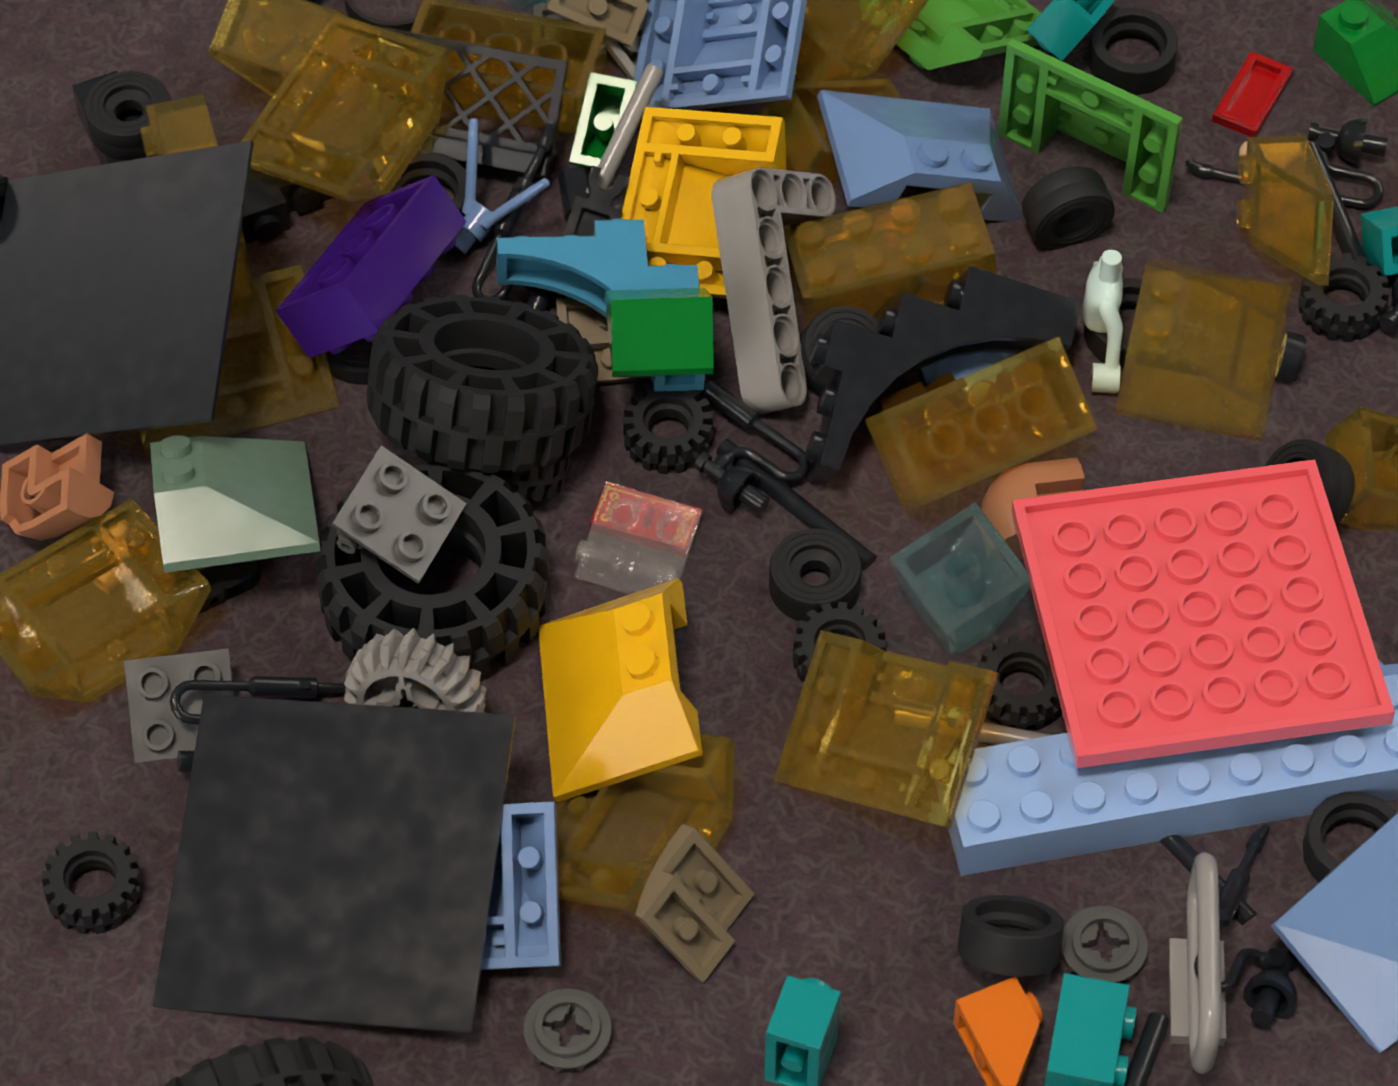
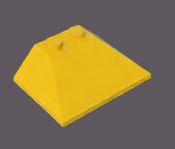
[621,107,786,299]
[538,578,703,803]

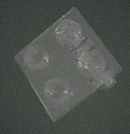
[574,481,703,594]

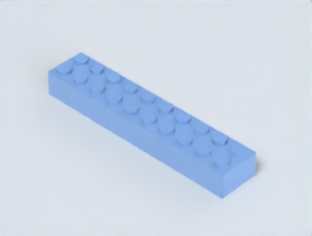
[936,674,1398,876]

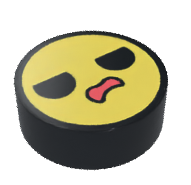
[1274,331,1306,383]

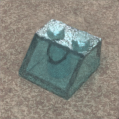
[889,502,1031,659]

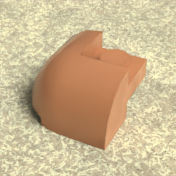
[0,433,114,541]
[981,458,1085,562]

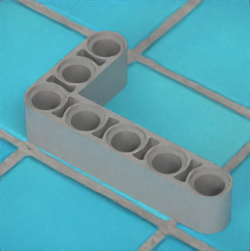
[712,167,836,416]

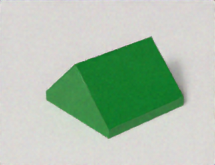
[605,288,714,377]

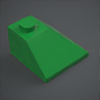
[1313,0,1398,107]

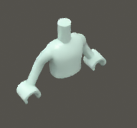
[1082,249,1123,393]

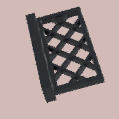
[360,27,570,176]

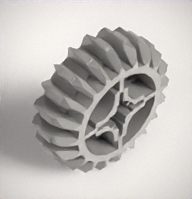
[344,628,487,713]

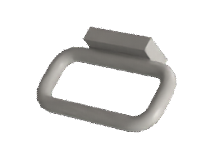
[1168,852,1226,1074]

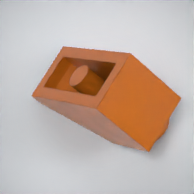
[953,977,1043,1086]

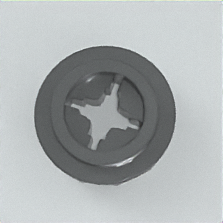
[1060,906,1148,983]
[523,989,612,1073]

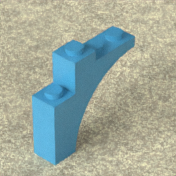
[496,218,705,391]

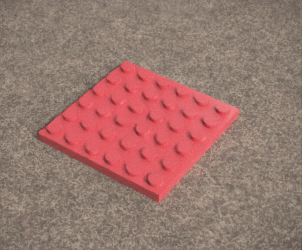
[1011,459,1395,768]

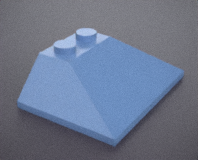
[634,0,807,110]
[817,90,1023,222]
[481,801,561,970]
[1270,812,1398,1053]

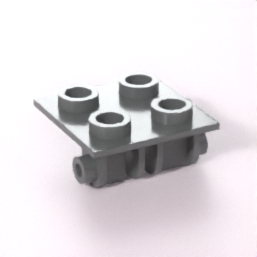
[331,445,467,584]
[124,648,234,763]

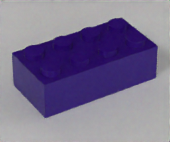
[276,175,466,358]

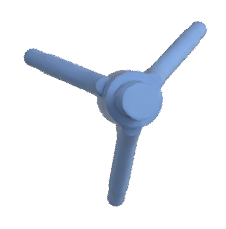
[454,118,550,254]

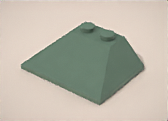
[150,435,321,573]

